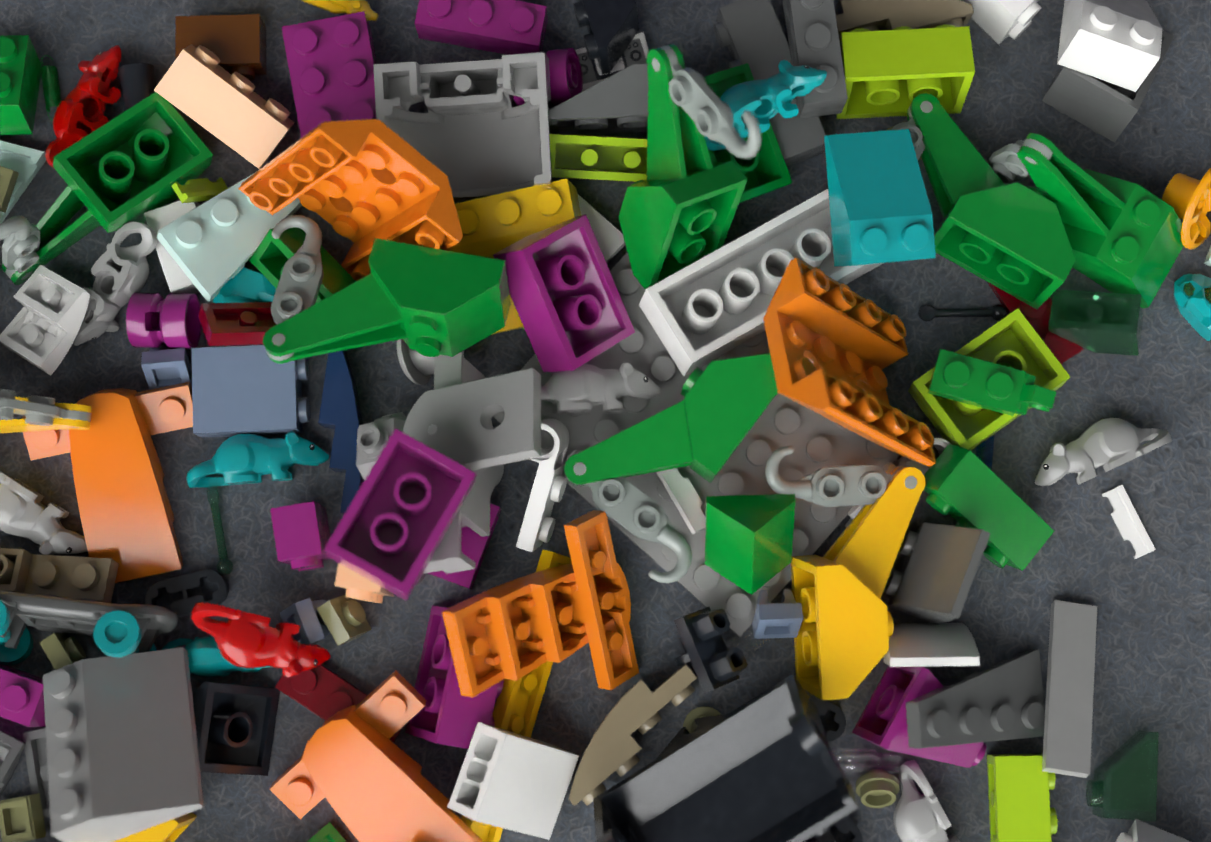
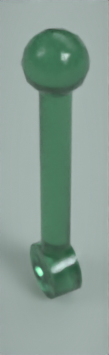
[207,486,234,575]

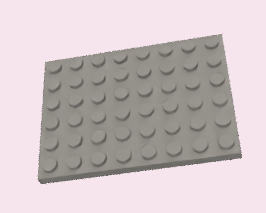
[493,252,899,637]

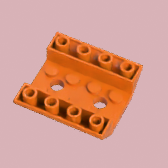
[238,119,463,281]
[763,257,936,467]

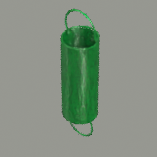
[40,55,62,121]

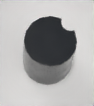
[118,63,157,112]

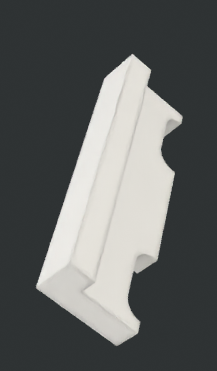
[656,468,706,535]
[1102,485,1156,559]

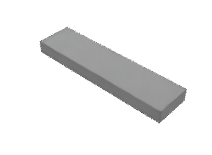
[1042,600,1097,778]

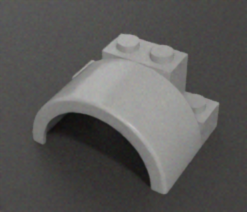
[373,52,552,199]

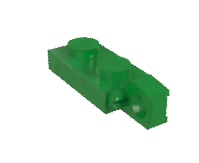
[928,349,1057,416]

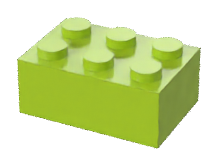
[836,24,975,119]
[908,308,1070,450]

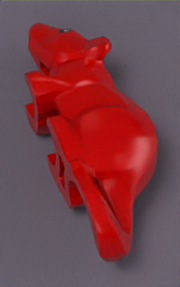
[45,45,122,168]
[191,603,331,677]

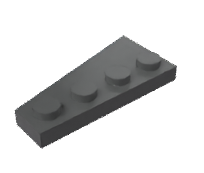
[906,649,1045,748]

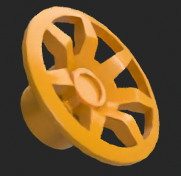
[1162,168,1211,250]

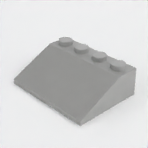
[43,648,204,842]

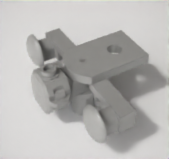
[356,339,541,585]

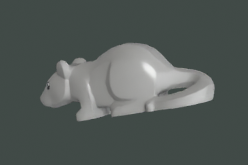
[73,222,157,346]
[541,362,661,415]
[1034,418,1172,486]
[0,471,88,556]
[893,760,960,842]

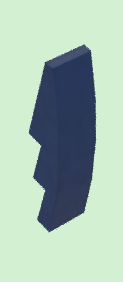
[318,350,365,514]

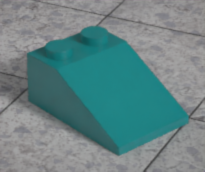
[824,129,936,267]

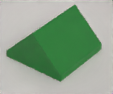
[704,494,796,595]

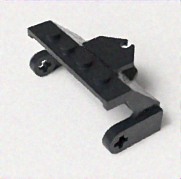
[593,674,859,842]

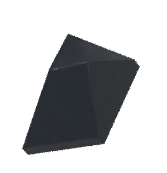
[192,682,280,776]

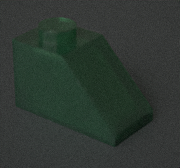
[1048,290,1143,356]
[1086,730,1159,822]

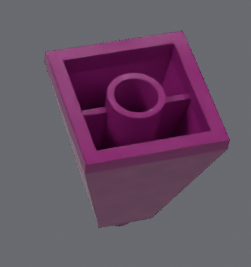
[852,665,987,768]

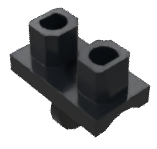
[674,606,748,693]

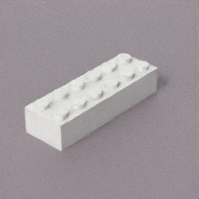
[639,189,883,377]

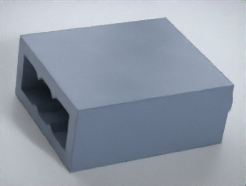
[191,345,310,438]

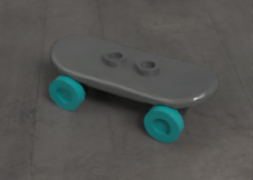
[0,590,178,665]

